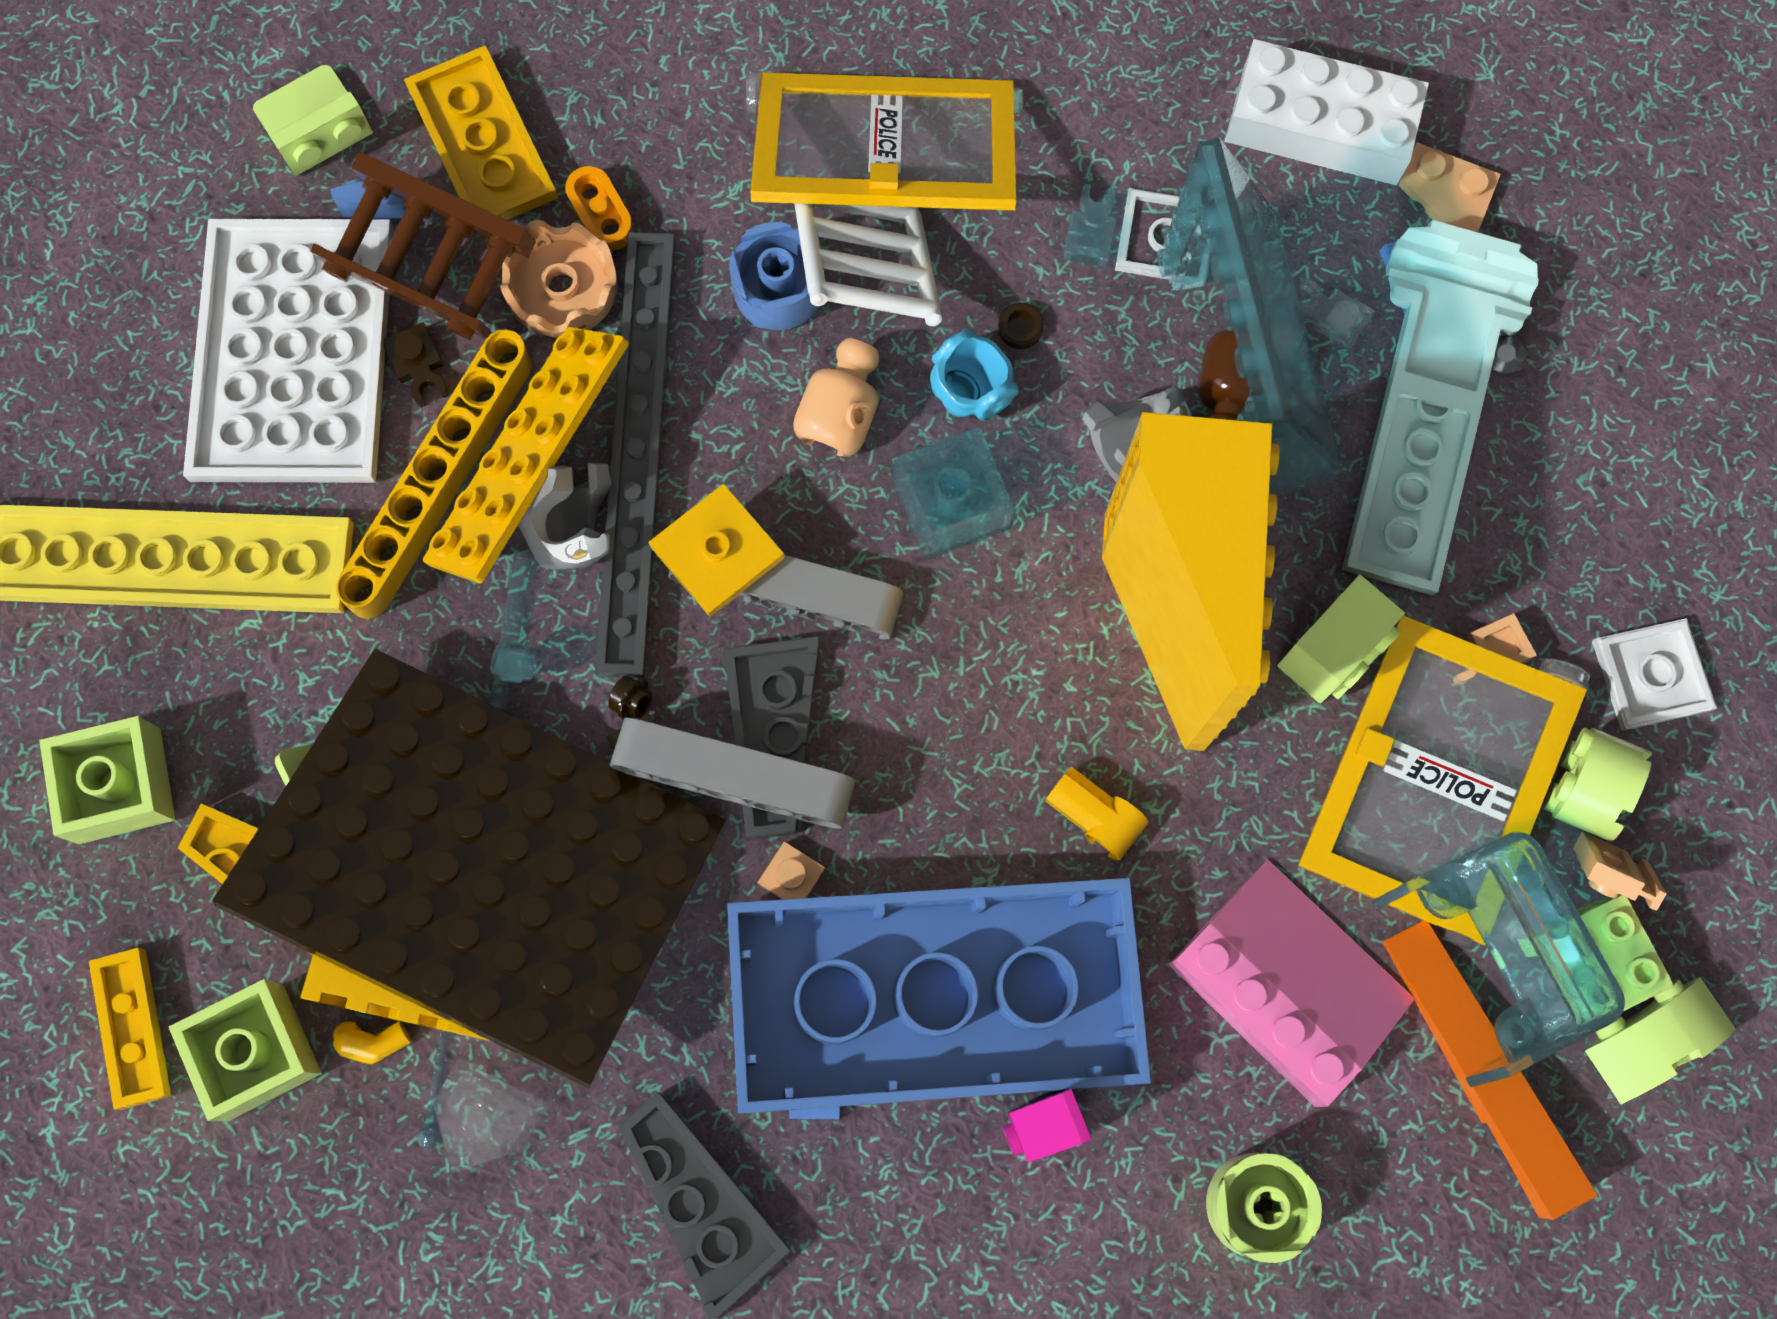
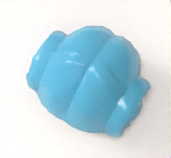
[930,328,1019,421]

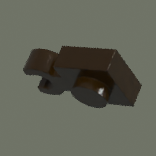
[383,322,448,408]

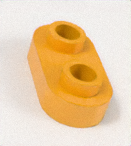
[565,166,634,251]

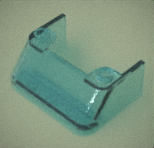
[1371,832,1625,1087]

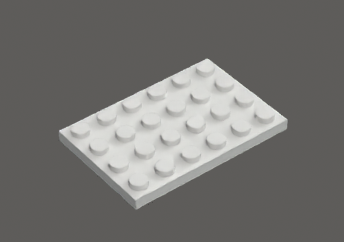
[183,219,394,483]

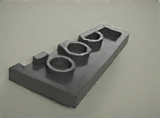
[724,636,820,841]
[618,1092,791,1319]

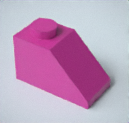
[1002,1089,1092,1163]

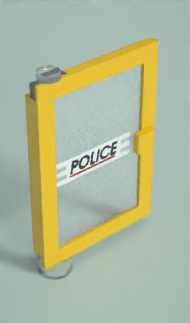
[746,70,1023,210]
[1298,615,1590,951]

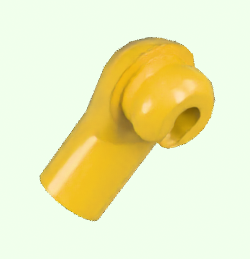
[333,1021,412,1064]

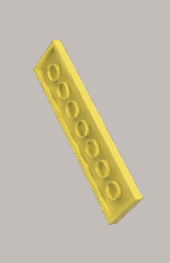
[0,505,354,613]

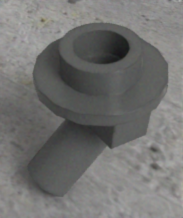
[1491,333,1530,374]

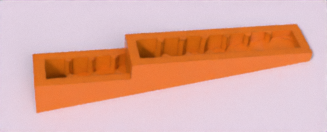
[1382,920,1598,1220]

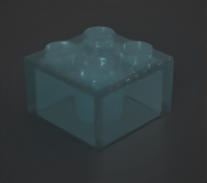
[891,427,1015,561]

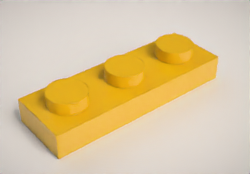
[89,948,172,1110]

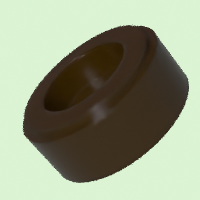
[998,302,1044,349]

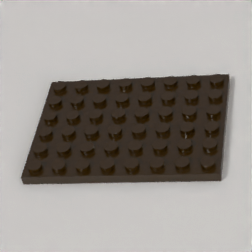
[212,649,726,1089]

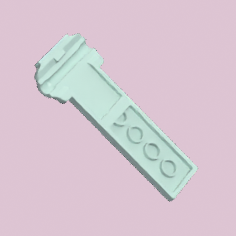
[1342,220,1539,596]

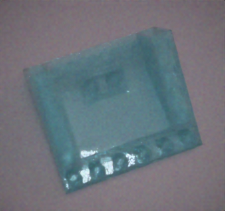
[1157,137,1343,494]

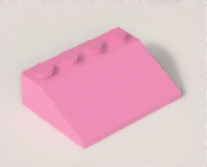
[1168,859,1415,1107]

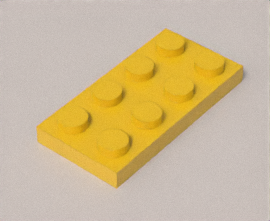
[404,45,558,220]

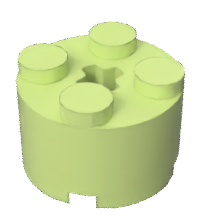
[1543,728,1652,842]
[1206,1153,1322,1263]

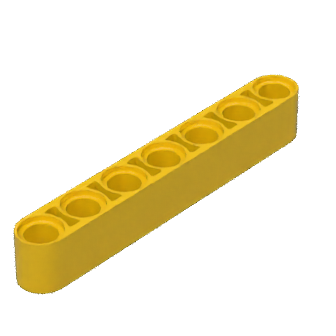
[336,329,532,619]

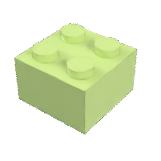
[1277,574,1405,704]
[39,716,176,844]
[169,979,322,1121]

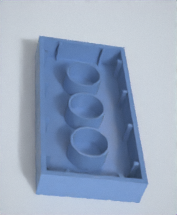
[727,878,1151,1114]

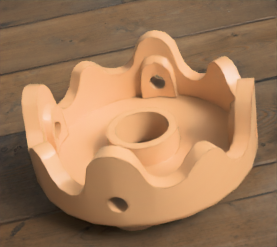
[500,220,618,338]

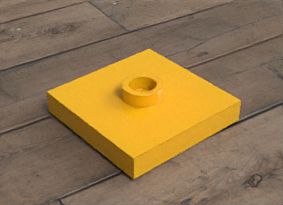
[648,484,785,617]

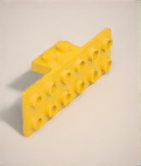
[423,327,629,584]

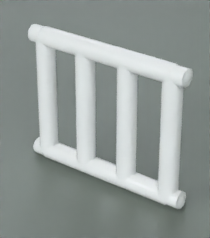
[794,203,942,326]

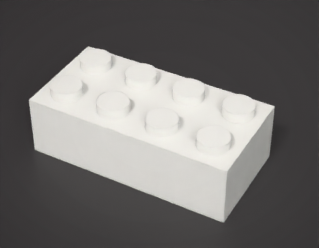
[1224,39,1429,185]

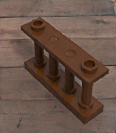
[310,151,536,340]

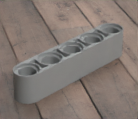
[668,555,904,640]
[610,718,856,829]

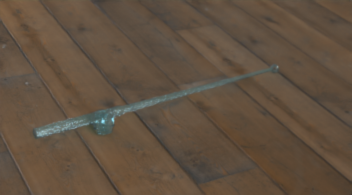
[416,558,536,1148]

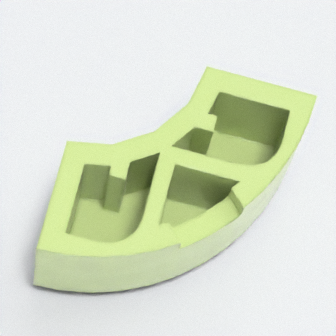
[1585,977,1736,1104]

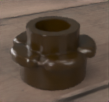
[609,675,652,720]

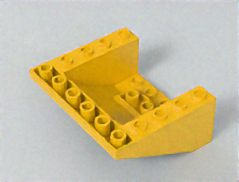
[1102,412,1280,751]

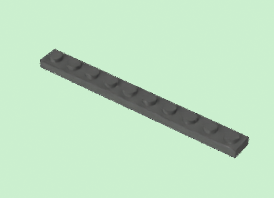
[595,232,676,678]

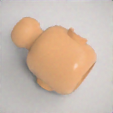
[793,338,880,457]

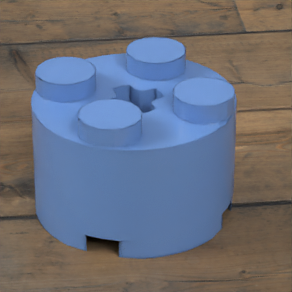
[729,222,819,330]

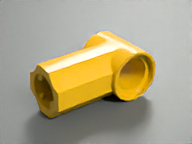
[1045,766,1149,861]

